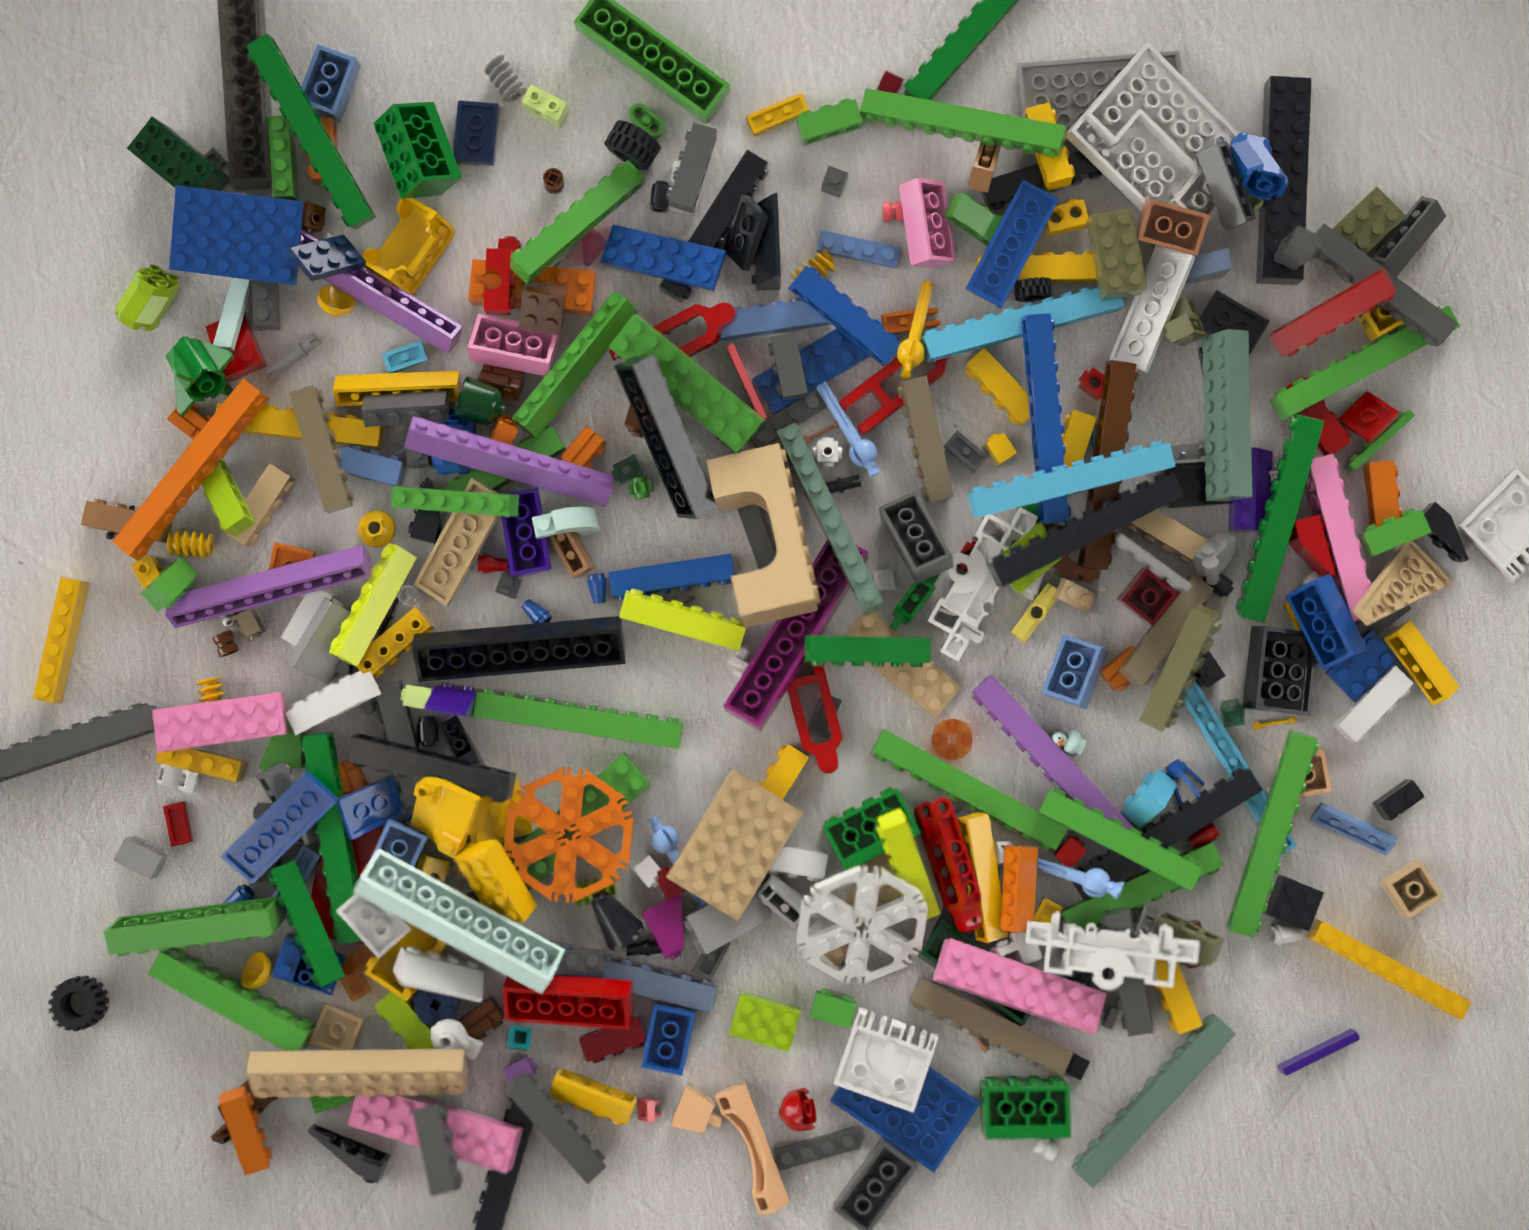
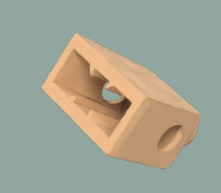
[670,1084,723,1133]

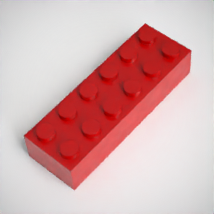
[502,975,634,1030]

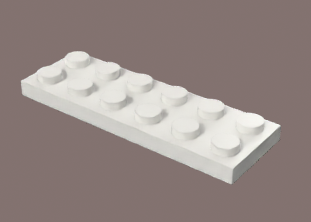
[1109,245,1195,373]

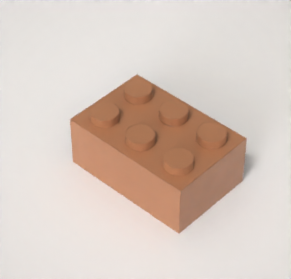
[1136,198,1210,256]

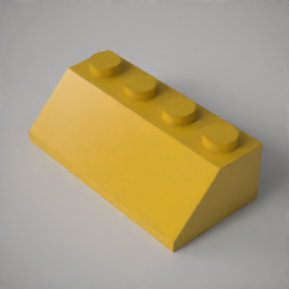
[549,1067,638,1126]

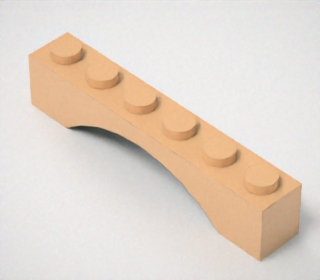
[715,1083,790,1215]

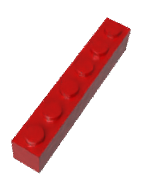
[1270,268,1396,357]

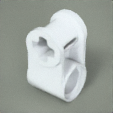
[1134,906,1162,938]

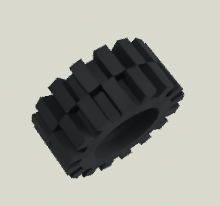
[1014,277,1052,302]

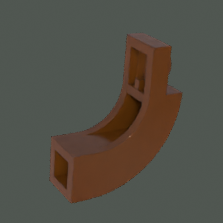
[1046,523,1101,583]

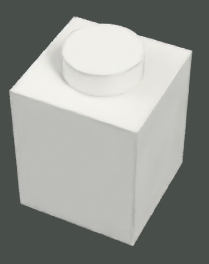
[633,854,662,888]

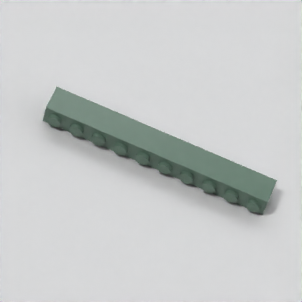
[777,423,884,617]
[1071,1014,1236,1188]

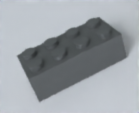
[879,491,954,584]
[833,1137,918,1230]

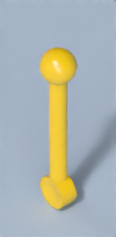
[1252,716,1296,730]

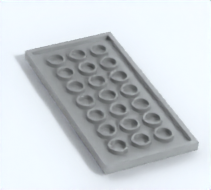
[1017,50,1182,142]

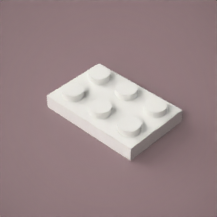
[336,894,411,958]

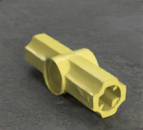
[1010,583,1057,643]

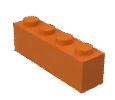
[1363,460,1402,527]
[1000,845,1038,932]
[219,1085,273,1176]

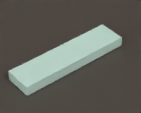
[213,278,252,351]

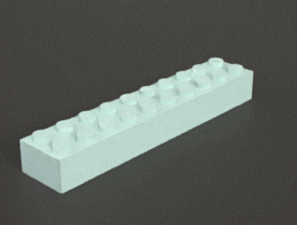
[353,849,565,994]

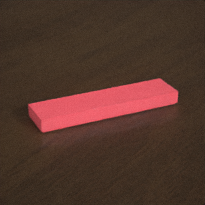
[726,343,767,420]

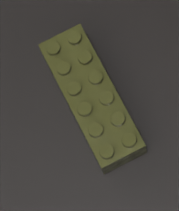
[1139,604,1223,732]

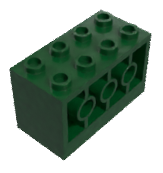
[127,116,232,191]

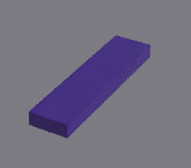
[1277,1029,1360,1076]

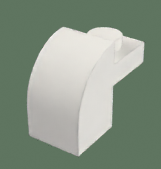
[156,764,199,793]
[990,932,1042,965]

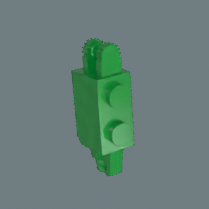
[889,574,940,631]

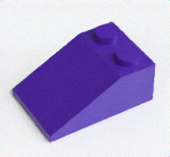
[424,682,477,717]

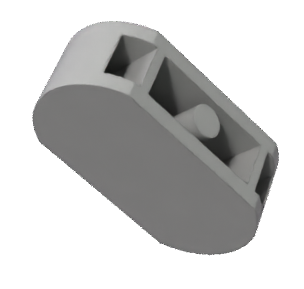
[758,874,819,931]

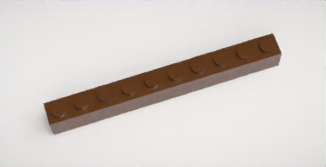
[1078,360,1138,570]

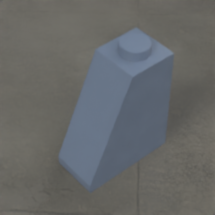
[1185,248,1232,284]

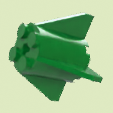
[165,336,234,416]

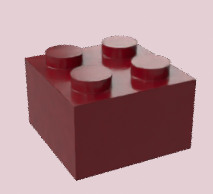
[1116,567,1179,626]

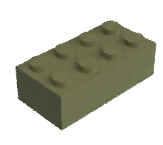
[1332,187,1406,277]
[1086,208,1147,301]

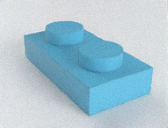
[382,341,429,373]

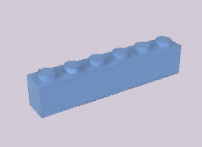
[719,298,831,342]

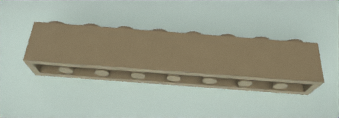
[909,978,1073,1077]

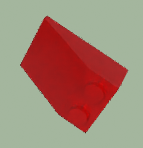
[205,314,268,382]

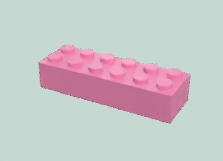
[152,692,290,752]

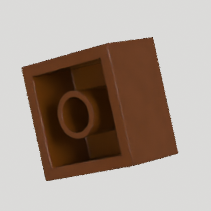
[519,281,568,335]

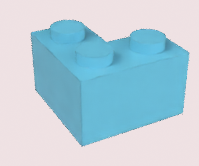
[1121,768,1178,829]

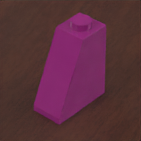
[642,895,684,960]

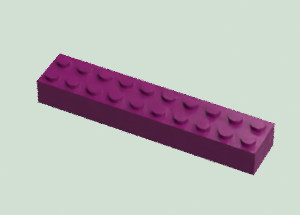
[723,541,869,732]

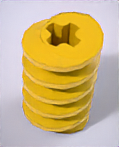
[790,249,835,280]
[167,530,214,559]
[196,677,225,703]

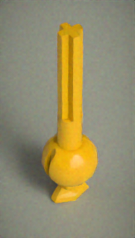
[897,280,934,380]

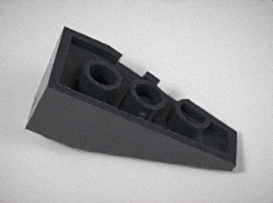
[308,1124,391,1184]

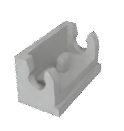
[1171,444,1206,466]

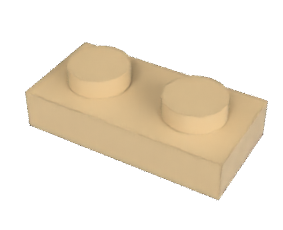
[1054,578,1096,613]

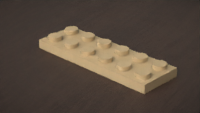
[414,478,499,606]
[843,613,962,719]

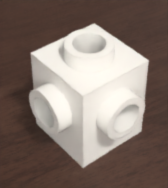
[813,438,842,468]

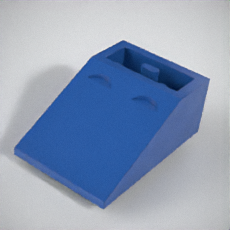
[271,933,346,996]

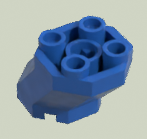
[1229,132,1288,201]
[432,409,476,475]

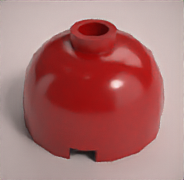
[779,1087,817,1132]

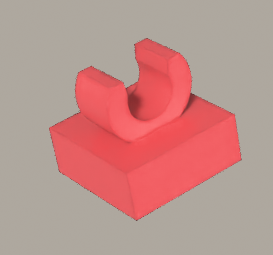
[637,1097,661,1123]

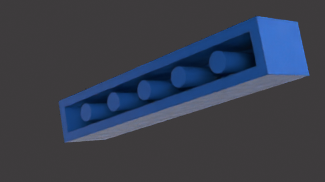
[788,265,901,366]
[608,553,735,601]

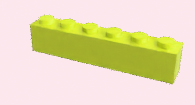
[329,544,417,667]
[619,589,746,651]
[876,809,941,921]

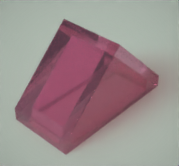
[581,229,607,266]

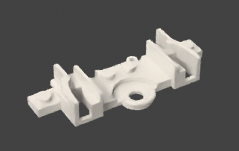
[925,507,1038,662]
[1025,911,1200,990]

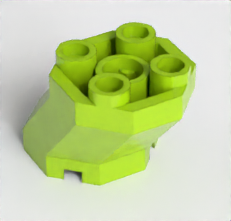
[114,264,180,331]

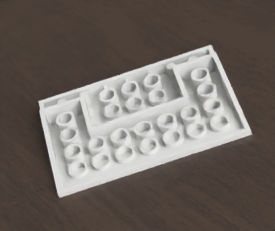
[1066,42,1243,222]

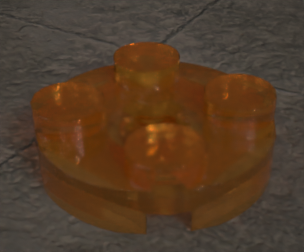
[931,719,973,760]

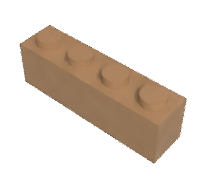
[81,498,172,543]

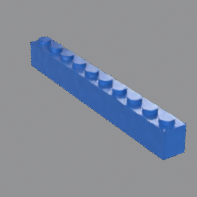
[1021,313,1071,524]

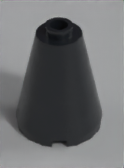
[591,891,644,951]

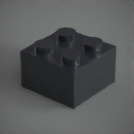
[1264,875,1324,931]

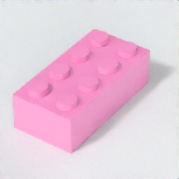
[899,178,956,268]
[468,313,559,376]

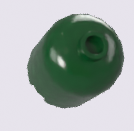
[453,376,505,425]

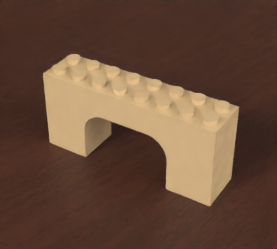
[706,443,821,628]

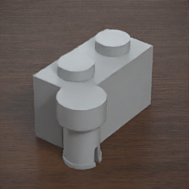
[1193,530,1238,585]

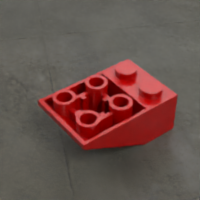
[1288,515,1336,577]

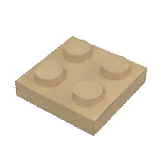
[309,1003,365,1050]

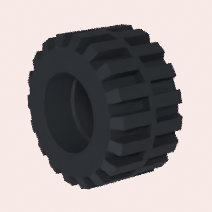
[604,120,661,170]
[48,975,109,1032]

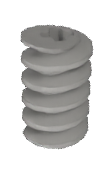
[484,55,527,102]

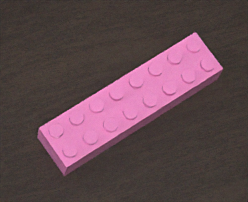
[1304,454,1372,621]
[933,939,1107,1034]
[348,1095,524,1173]

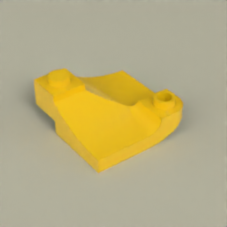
[411,777,480,858]

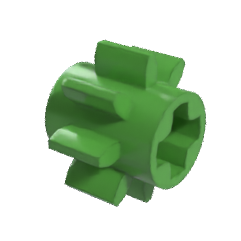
[628,476,654,500]

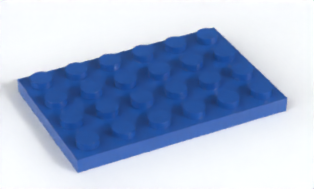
[169,185,304,286]
[830,1030,981,1173]

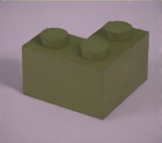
[1164,296,1207,346]

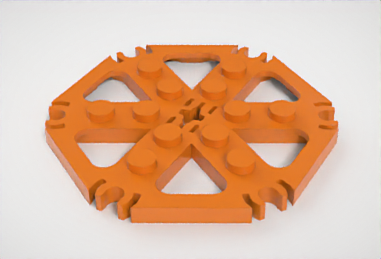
[503,767,634,903]

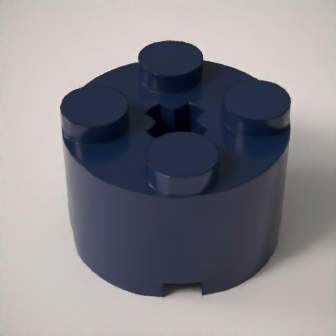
[414,989,460,1026]

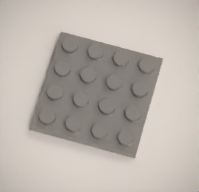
[1114,531,1192,592]

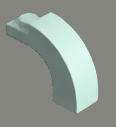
[532,507,601,539]

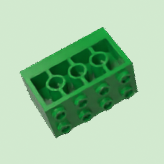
[373,102,462,199]
[823,787,921,871]
[980,1075,1071,1140]

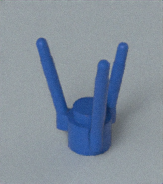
[1165,759,1205,804]

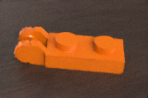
[881,308,941,334]

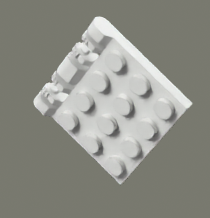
[1458,469,1529,583]
[833,1007,939,1112]

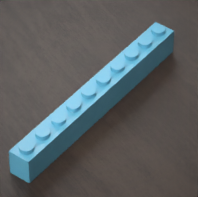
[921,287,1125,363]
[967,440,1176,518]

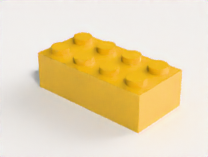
[454,840,538,923]

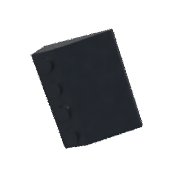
[751,193,781,291]
[1243,626,1316,716]

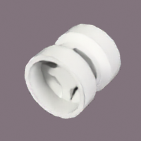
[1032,1138,1060,1161]

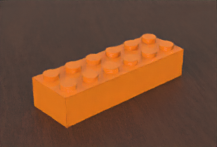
[468,259,597,316]

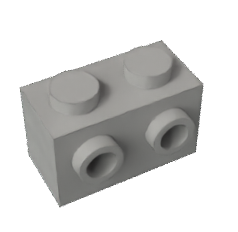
[113,835,168,879]

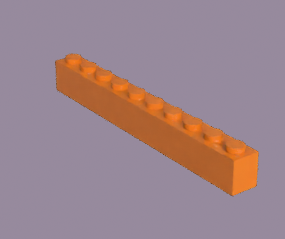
[112,378,269,561]

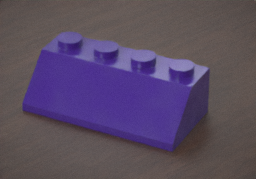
[1228,447,1273,533]
[501,487,552,578]

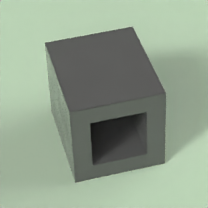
[821,166,848,198]

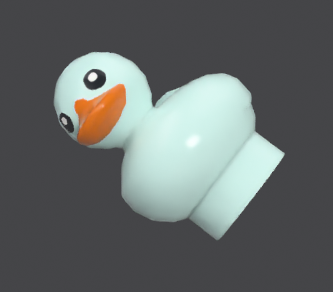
[1052,730,1086,755]

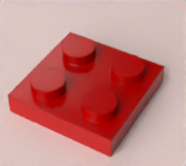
[1338,391,1400,444]

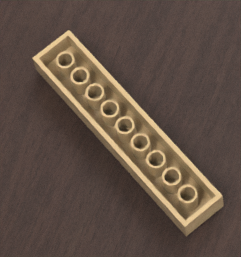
[246,1049,468,1098]

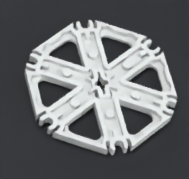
[796,865,928,984]

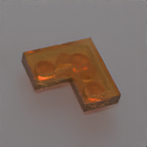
[339,945,376,1002]

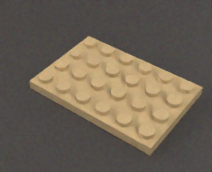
[666,769,803,921]

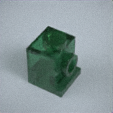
[611,454,644,486]
[1220,699,1245,728]

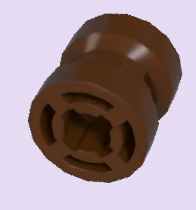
[543,168,564,194]
[212,631,239,657]

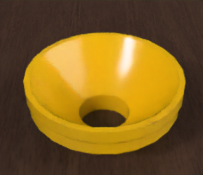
[317,285,355,317]
[358,510,396,548]
[241,951,273,990]

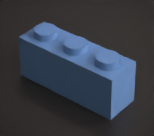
[340,444,406,486]

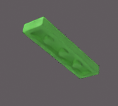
[1344,409,1415,473]

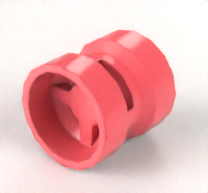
[882,201,904,223]

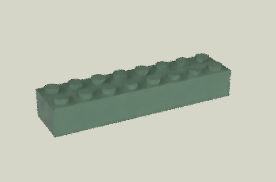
[1202,329,1252,502]

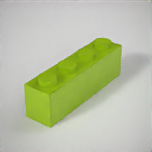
[201,459,256,537]
[375,991,436,1049]

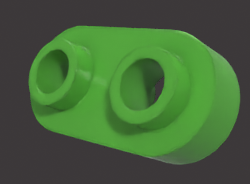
[629,103,665,139]

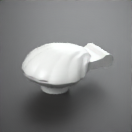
[430,1018,483,1060]

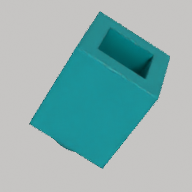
[505,1025,532,1051]

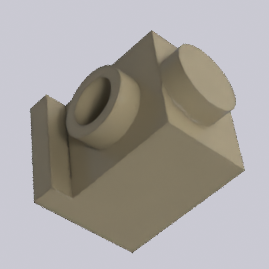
[231,608,266,642]

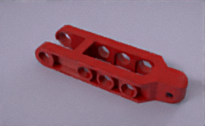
[609,302,737,361]
[839,340,950,436]
[787,661,843,774]
[914,797,982,933]

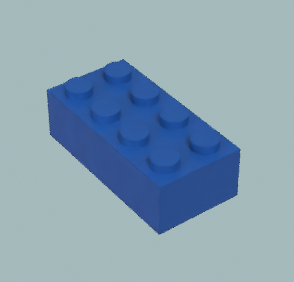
[1286,574,1368,670]

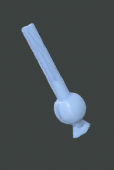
[816,381,882,477]
[647,815,708,908]
[1037,858,1124,899]

